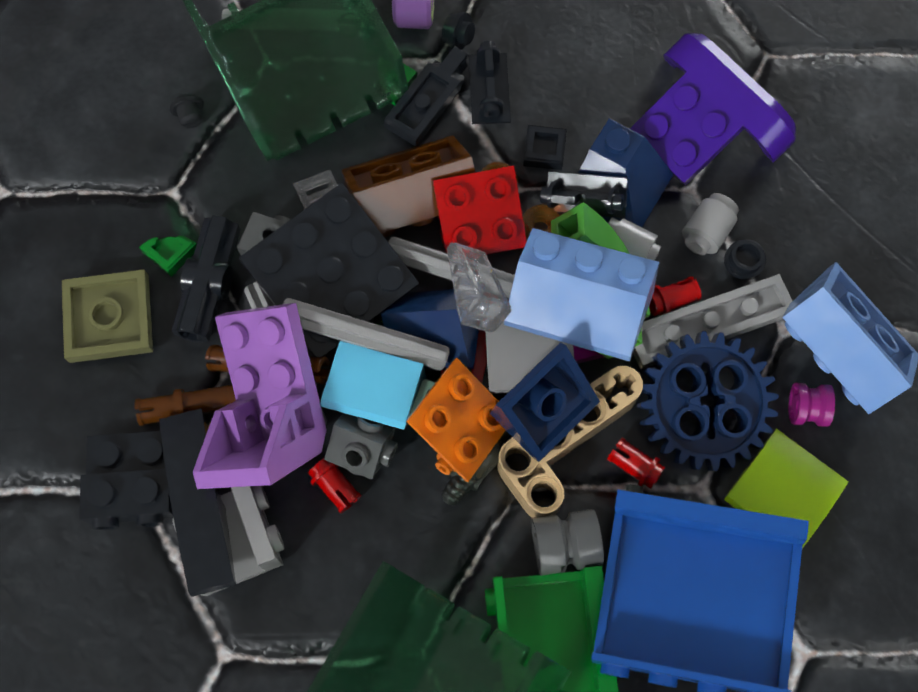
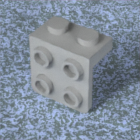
[173,486,285,596]

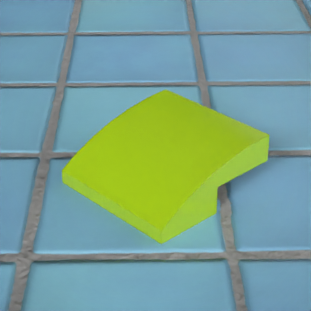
[724,428,849,549]

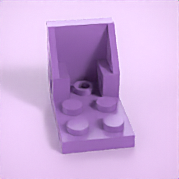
[193,303,327,489]

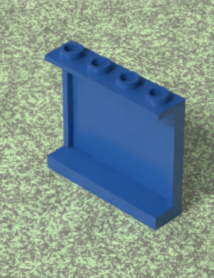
[591,490,809,692]

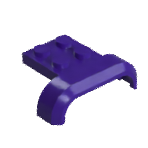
[630,33,796,186]

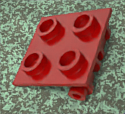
[432,165,527,259]

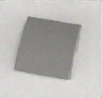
[484,302,574,394]

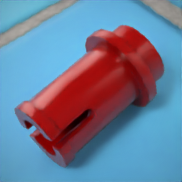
[649,276,702,316]
[607,437,665,489]
[308,458,362,514]

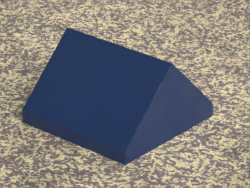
[381,287,484,371]
[490,342,600,462]

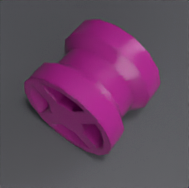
[788,382,835,427]

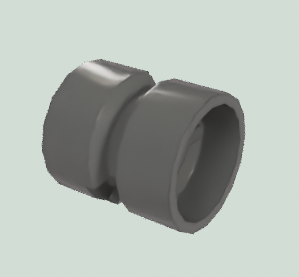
[531,509,604,576]

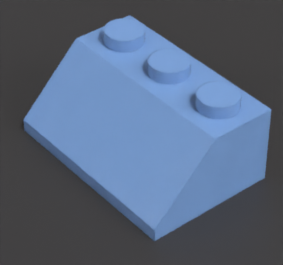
[504,228,659,362]
[782,262,918,414]

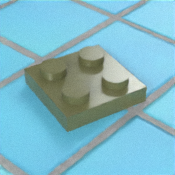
[62,269,153,363]

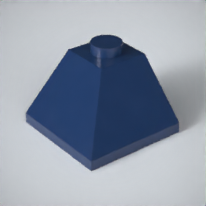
[578,118,674,227]

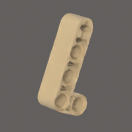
[497,366,643,517]

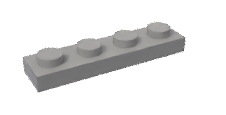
[633,274,792,370]

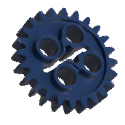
[637,331,779,471]

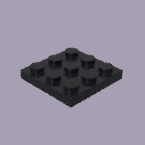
[239,183,419,357]

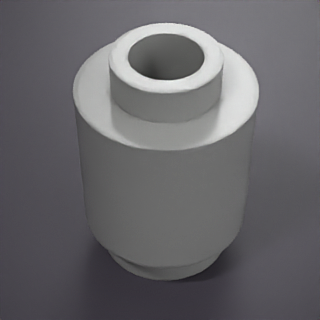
[682,193,739,255]
[608,217,662,261]

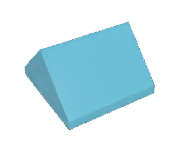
[320,341,427,430]

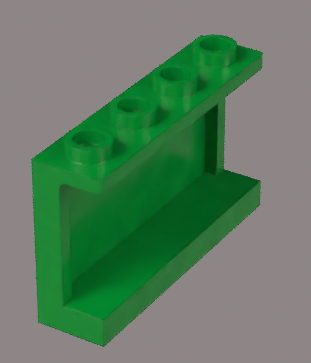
[485,566,618,692]

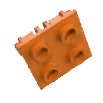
[406,358,506,482]

